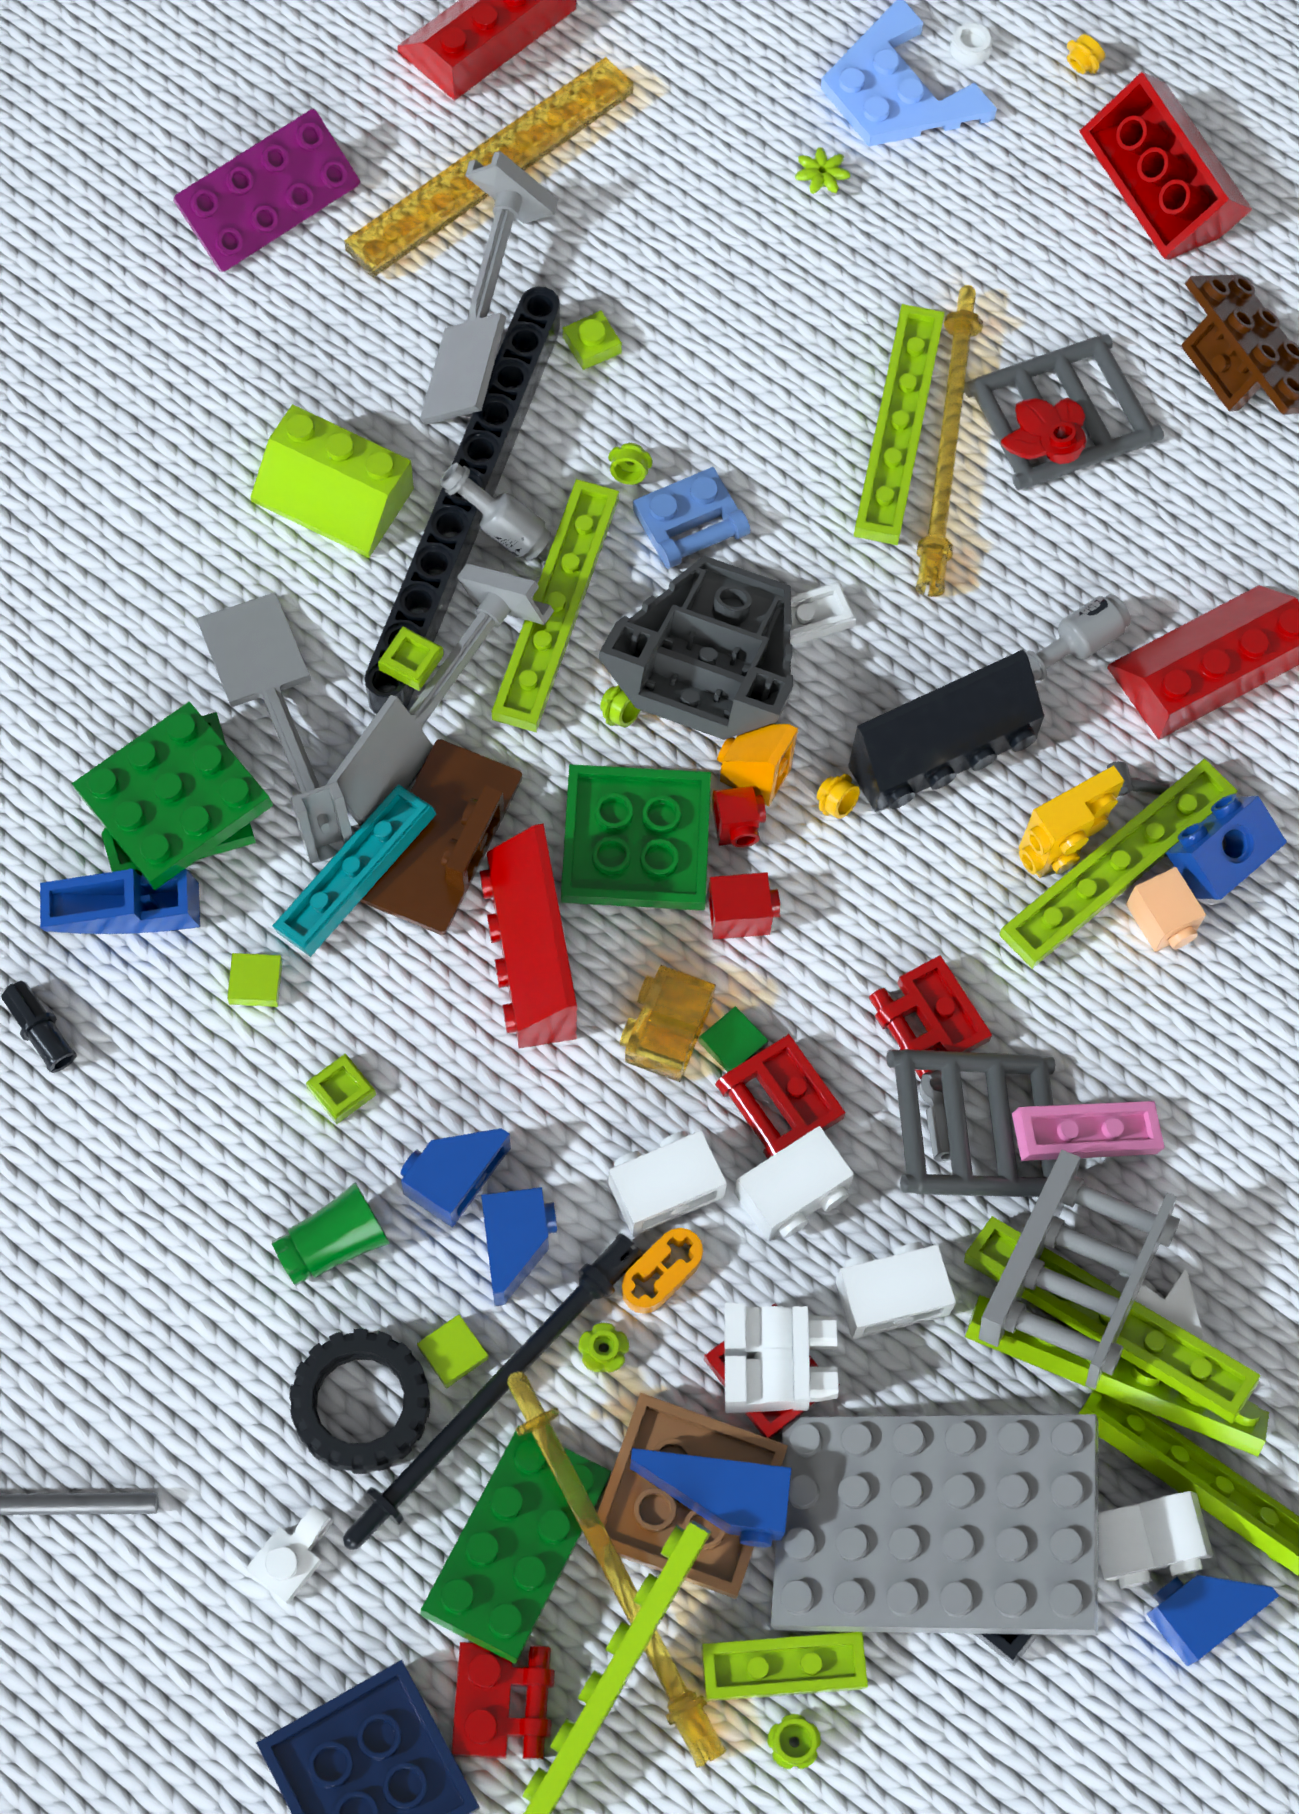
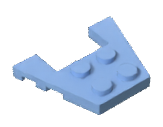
[821,0,997,147]

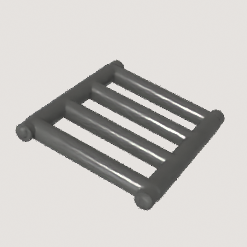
[963,334,1164,490]
[886,1049,1057,1197]

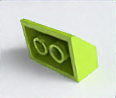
[251,404,414,558]

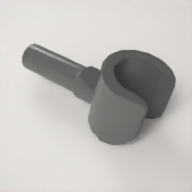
[1107,762,1170,797]

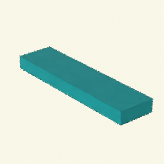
[272,784,436,957]

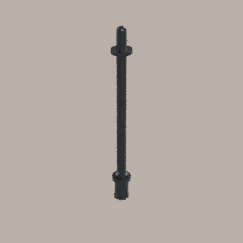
[343,1233,643,1550]

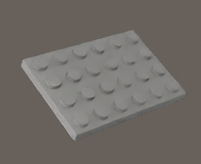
[771,1414,1098,1635]

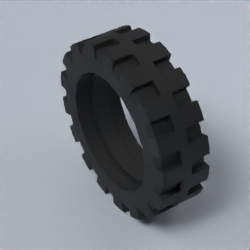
[289,1329,430,1474]

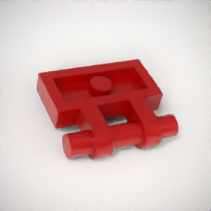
[869,955,992,1079]
[452,1642,555,1760]

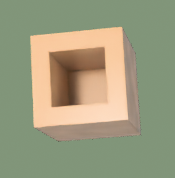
[1126,867,1206,952]

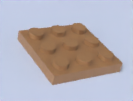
[587,1393,788,1599]

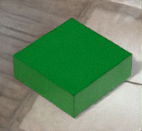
[699,1006,769,1072]

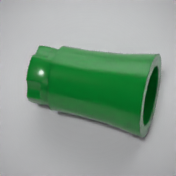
[271,1182,390,1286]

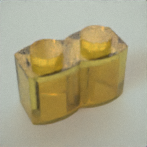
[620,965,716,1082]

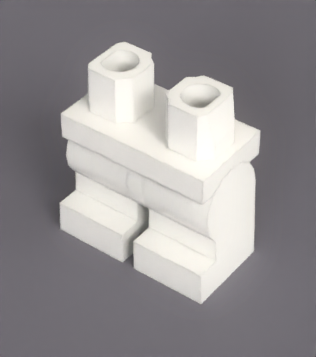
[724,1302,839,1413]

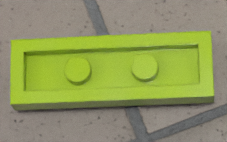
[701,1632,868,1702]

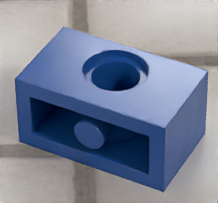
[1166,794,1287,900]

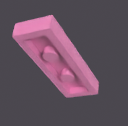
[1012,1101,1165,1161]

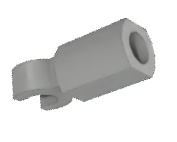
[919,1074,951,1162]

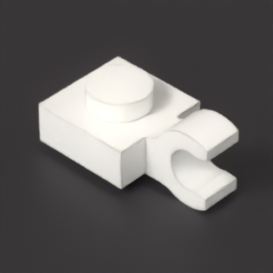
[245,1505,334,1604]

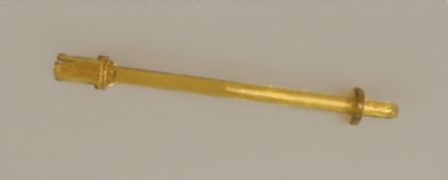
[915,285,983,597]
[507,1371,727,1768]

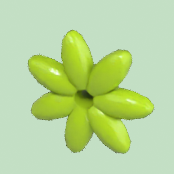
[795,147,851,194]

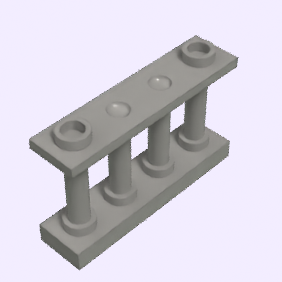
[979,1149,1180,1389]

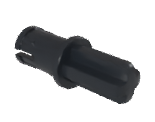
[1,981,77,1073]

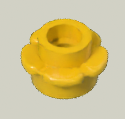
[1066,34,1105,74]
[817,774,860,819]

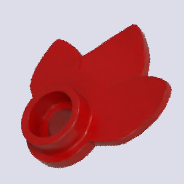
[1001,398,1086,464]

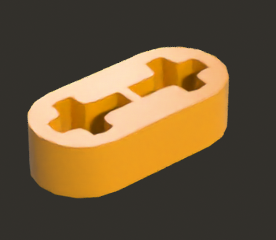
[621,1228,703,1314]

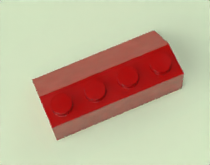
[397,0,576,101]
[1079,71,1252,260]
[1107,585,1299,740]
[479,823,577,1048]

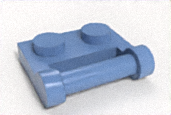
[633,467,750,569]

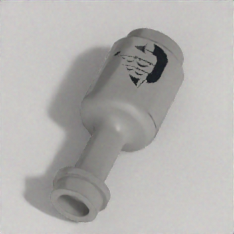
[440,462,551,561]
[1025,594,1131,682]

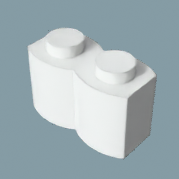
[1098,1491,1214,1589]

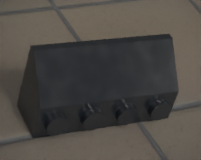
[848,649,1044,813]

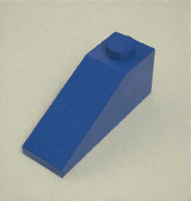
[630,1448,791,1547]

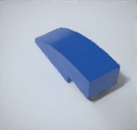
[40,869,200,934]

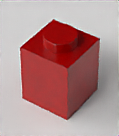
[708,872,780,940]

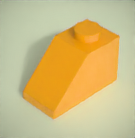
[717,724,798,806]

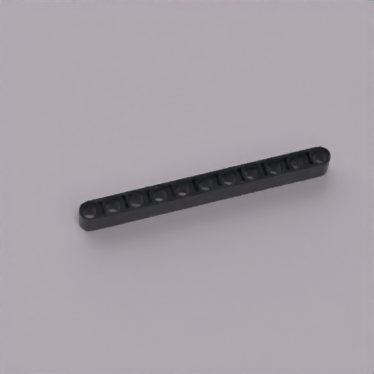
[364,286,560,714]

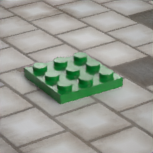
[71,701,273,890]
[561,764,711,911]

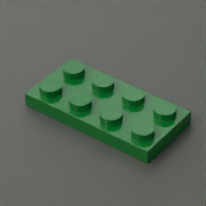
[420,1425,612,1664]

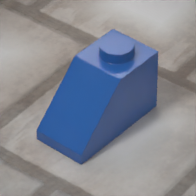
[400,1128,511,1228]
[481,1187,557,1306]
[1146,1575,1279,1667]

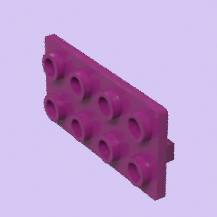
[173,109,360,273]

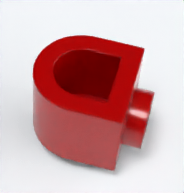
[712,786,766,847]

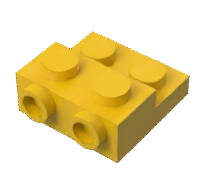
[1019,765,1125,878]

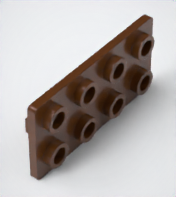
[1181,274,1299,415]
[360,739,522,935]

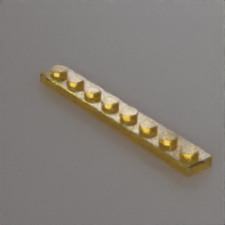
[344,57,634,278]

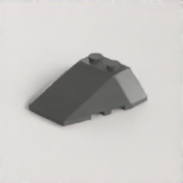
[599,556,793,740]

